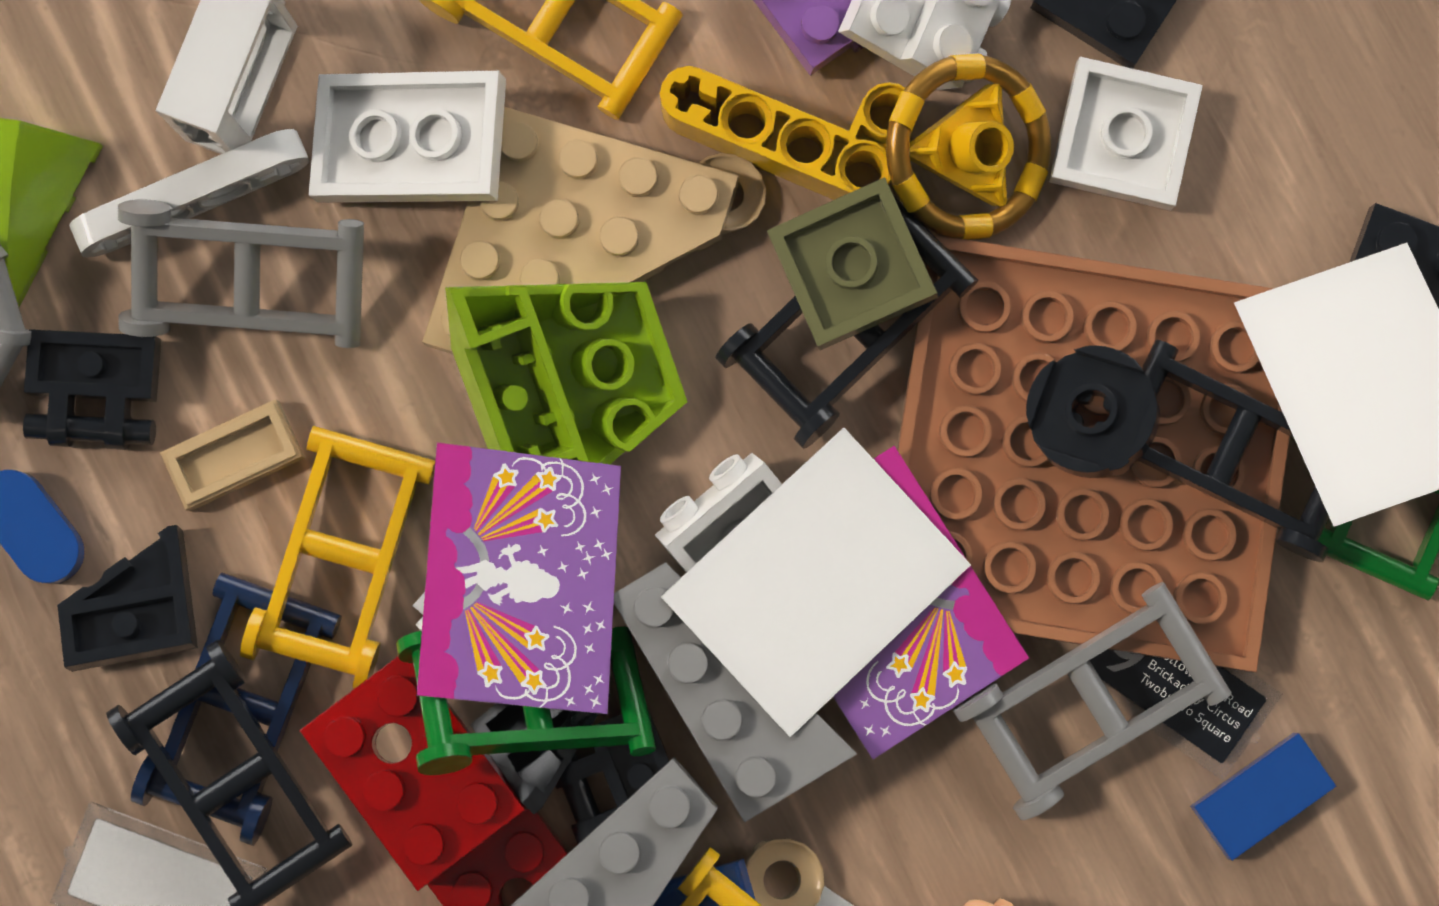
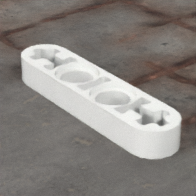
[69,129,309,257]

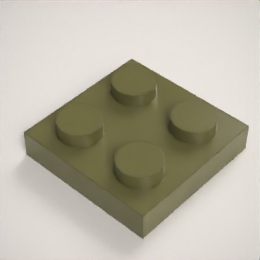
[767,177,938,351]

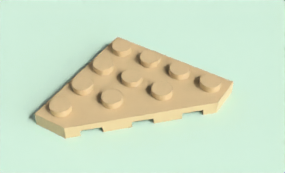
[422,107,740,354]

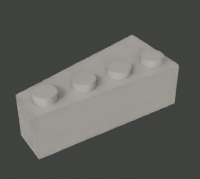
[614,562,857,822]
[510,757,718,906]

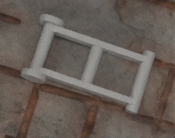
[118,199,364,348]
[952,582,1232,820]

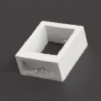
[155,0,298,154]

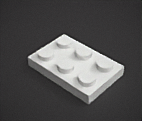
[309,71,506,203]

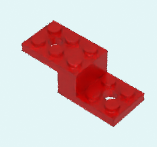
[299,656,569,906]

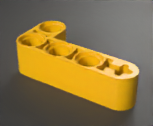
[660,66,913,200]

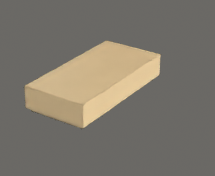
[160,399,305,512]

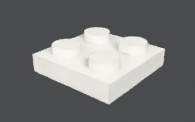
[1049,57,1203,211]

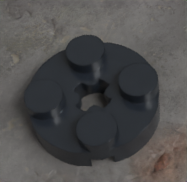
[1026,345,1160,478]

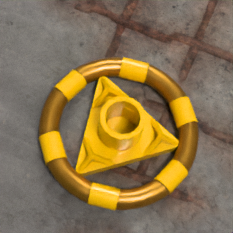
[886,53,1051,240]

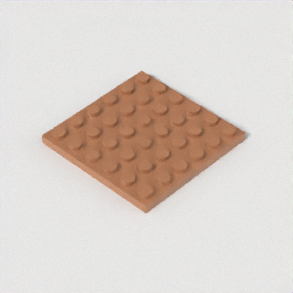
[897,234,1290,673]

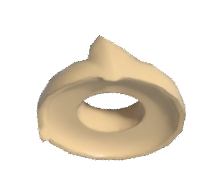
[698,153,766,235]
[745,838,824,906]

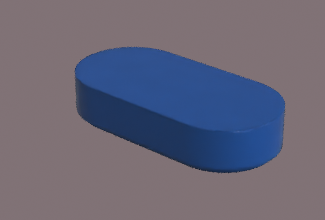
[0,470,85,584]

